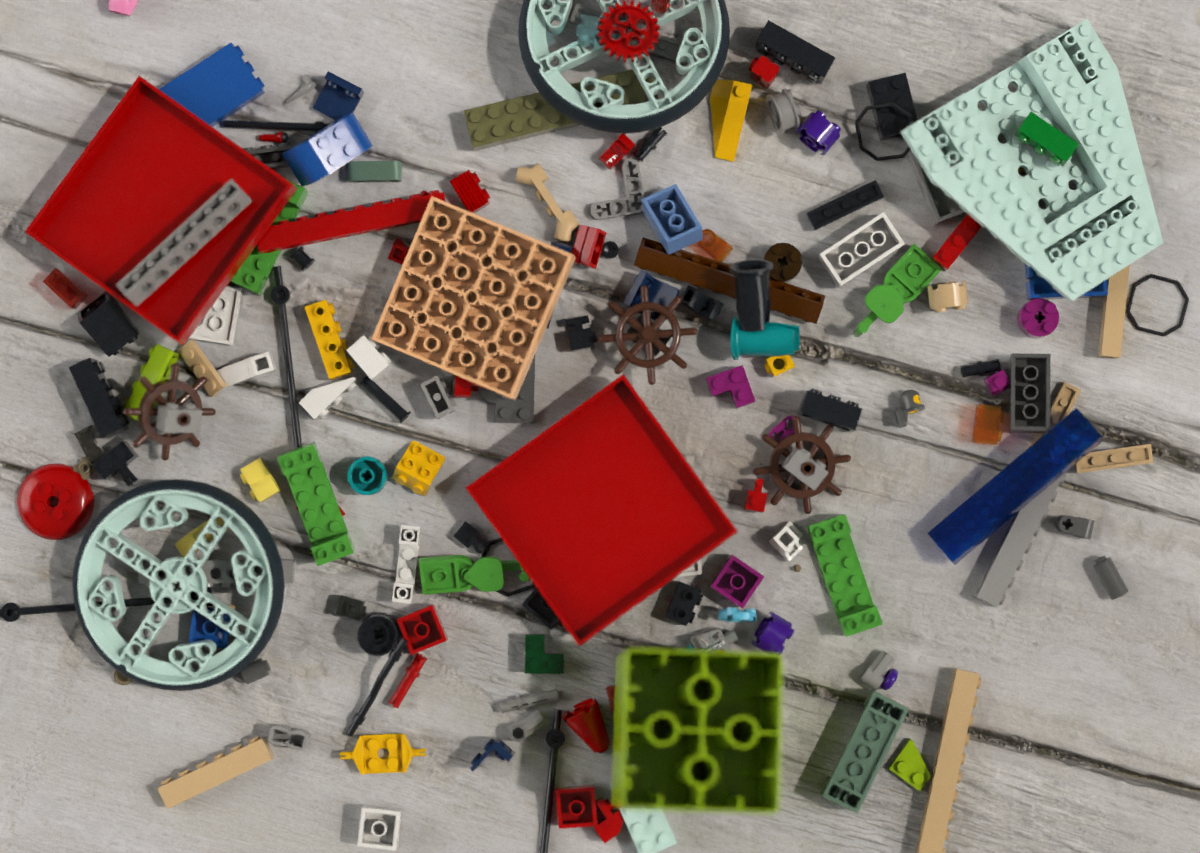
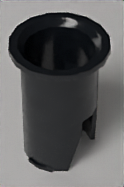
[729,260,774,332]

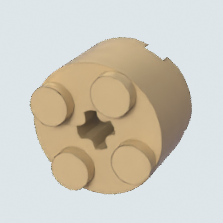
[927,280,968,313]

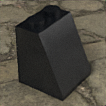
[77,291,139,357]

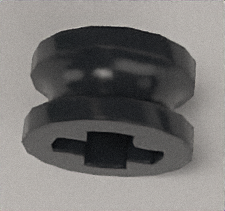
[602,241,619,259]

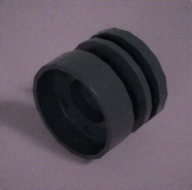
[357,612,400,656]

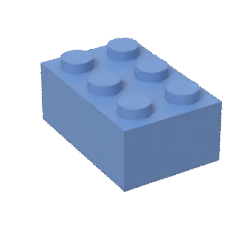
[642,184,703,255]

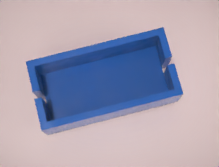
[1025,264,1108,300]

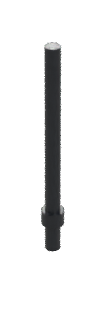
[224,120,329,133]

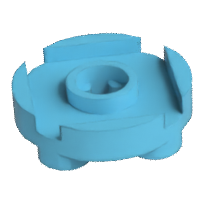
[718,608,757,622]

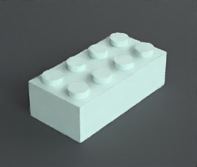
[610,785,677,853]

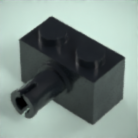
[93,441,139,487]

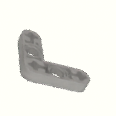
[591,158,645,220]

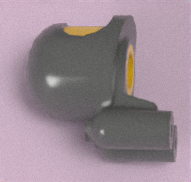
[894,390,925,428]

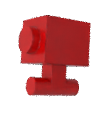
[744,478,768,512]

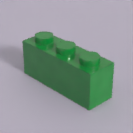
[1015,112,1079,167]

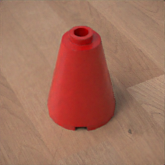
[563,698,610,754]

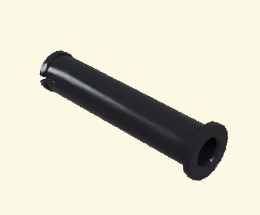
[360,375,411,424]

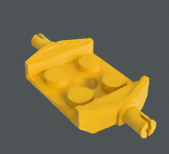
[340,733,426,775]

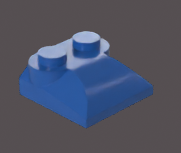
[188,607,231,649]

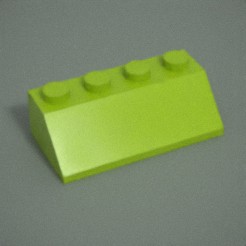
[123,344,180,421]

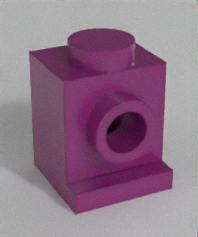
[983,370,1010,397]

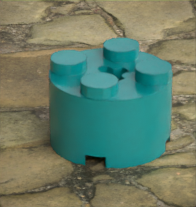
[347,456,388,495]

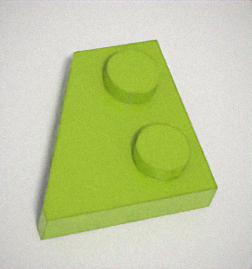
[888,738,931,791]

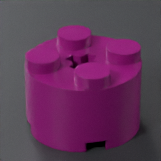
[1017,298,1059,338]

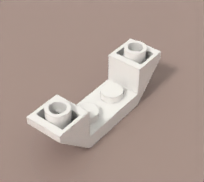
[392,525,420,604]

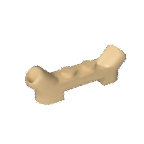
[516,163,580,242]

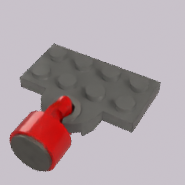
[451,356,535,424]

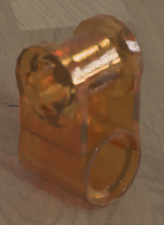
[698,229,733,262]

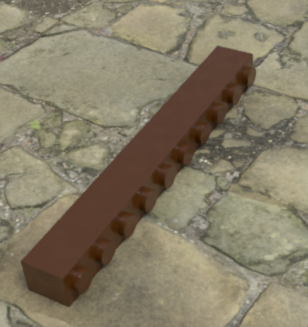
[634,237,825,324]

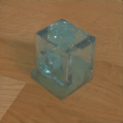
[576,14,599,47]

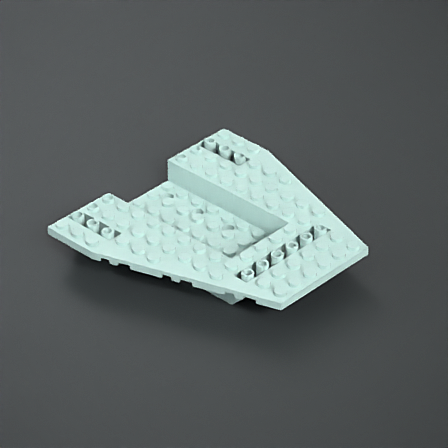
[900,19,1163,302]

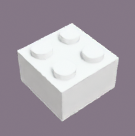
[346,336,392,382]
[357,805,402,851]

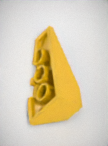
[710,79,752,162]

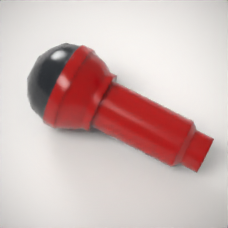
[259,131,289,144]

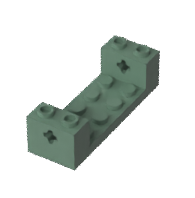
[820,689,909,813]

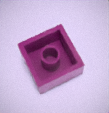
[710,554,764,608]

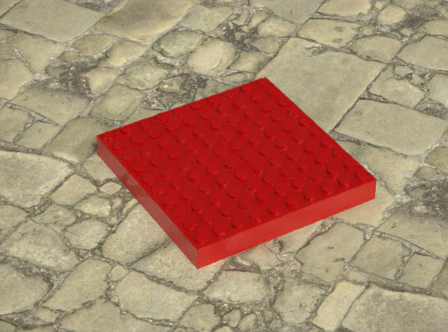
[25,76,297,346]
[466,374,738,646]

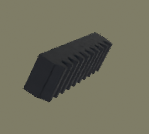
[806,180,884,231]

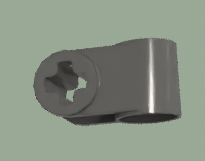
[1055,515,1095,539]

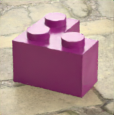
[706,365,755,409]

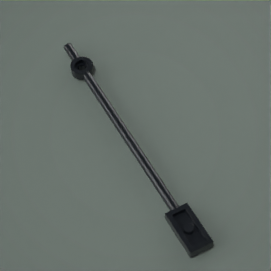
[270,266,302,448]
[0,587,213,622]
[540,709,565,853]

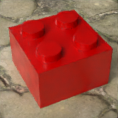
[397,604,449,655]
[556,785,598,829]

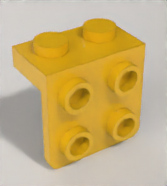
[392,441,445,497]

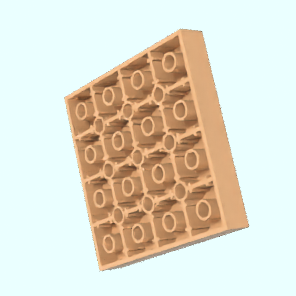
[372,196,576,400]

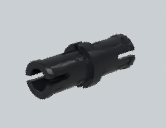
[633,127,667,162]
[960,359,1001,378]

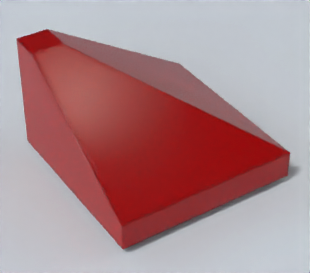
[388,238,410,265]

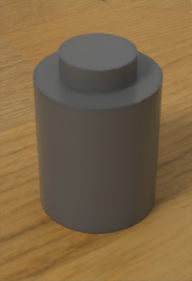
[241,658,271,685]

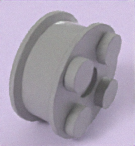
[766,89,801,135]

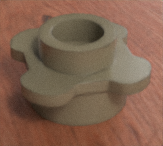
[73,457,96,480]

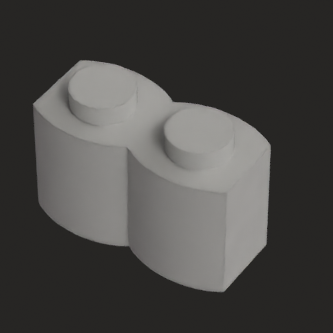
[268,724,311,751]

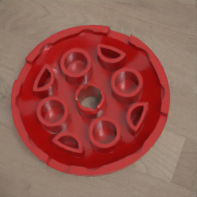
[17,463,94,540]

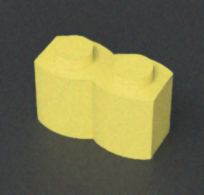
[240,458,281,503]

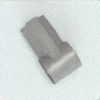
[859,650,896,691]
[510,710,547,742]

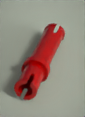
[388,653,428,708]

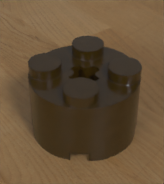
[763,243,802,282]

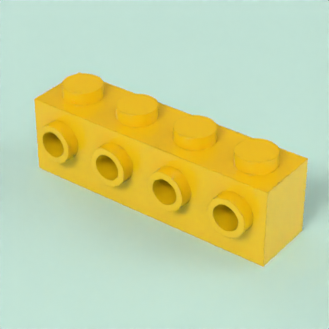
[305,300,355,380]

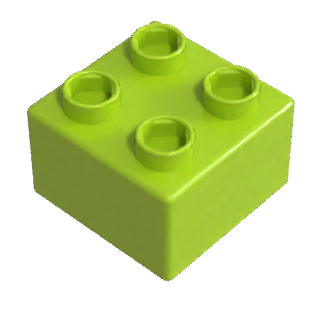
[611,648,783,813]

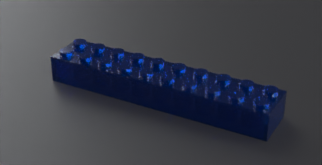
[927,408,1104,565]

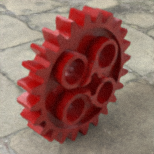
[597,0,660,63]

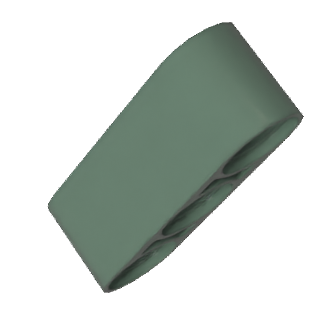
[346,161,402,183]

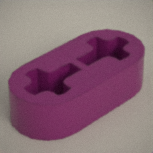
[768,415,794,442]

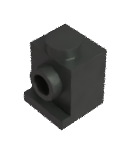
[336,595,367,620]

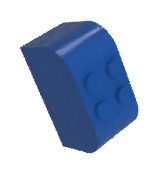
[282,112,373,187]

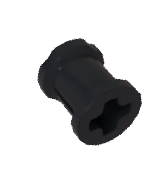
[290,246,315,272]

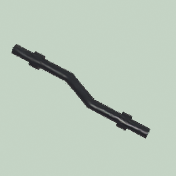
[346,637,408,737]

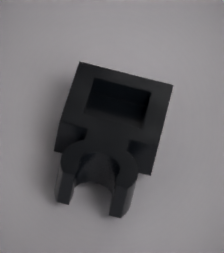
[454,521,489,554]

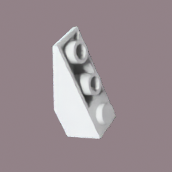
[216,352,277,388]
[299,377,358,420]

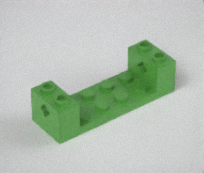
[230,179,308,295]
[277,442,354,566]
[806,514,883,637]

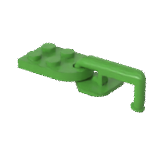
[853,243,942,338]
[419,555,530,595]

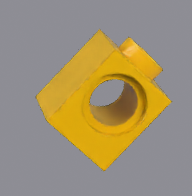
[764,355,795,377]

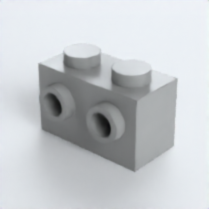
[420,376,457,419]

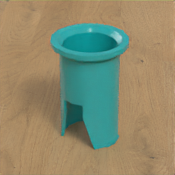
[730,316,800,360]

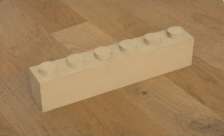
[157,736,275,809]

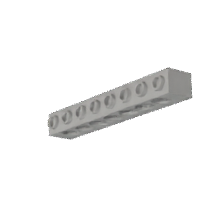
[116,179,252,307]
[138,559,295,587]

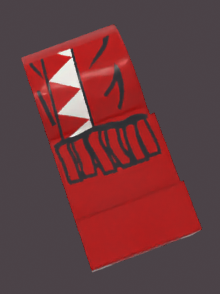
[599,133,635,170]

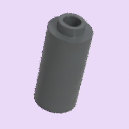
[1093,555,1129,600]

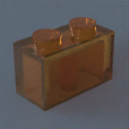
[972,404,1004,445]

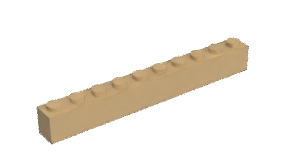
[915,668,981,853]

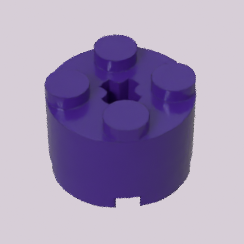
[795,110,841,155]
[752,611,794,655]

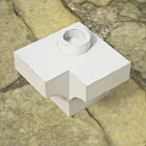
[768,521,803,562]

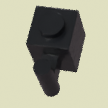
[566,315,597,352]

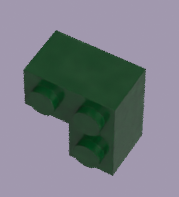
[525,634,564,674]

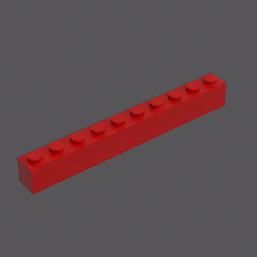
[257,190,446,254]

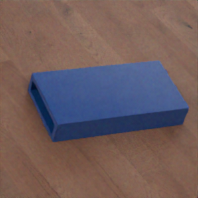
[159,42,265,127]

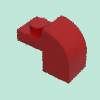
[594,796,623,844]

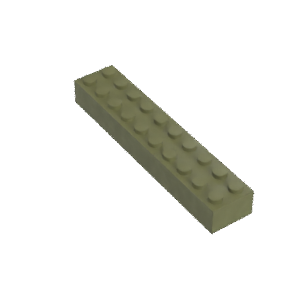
[464,69,659,151]

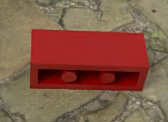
[931,214,982,271]

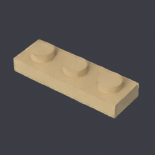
[178,339,227,398]

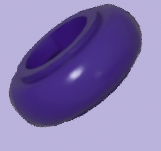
[880,669,898,690]

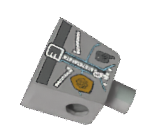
[690,628,739,652]

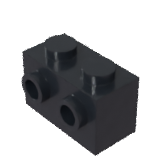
[665,581,703,626]

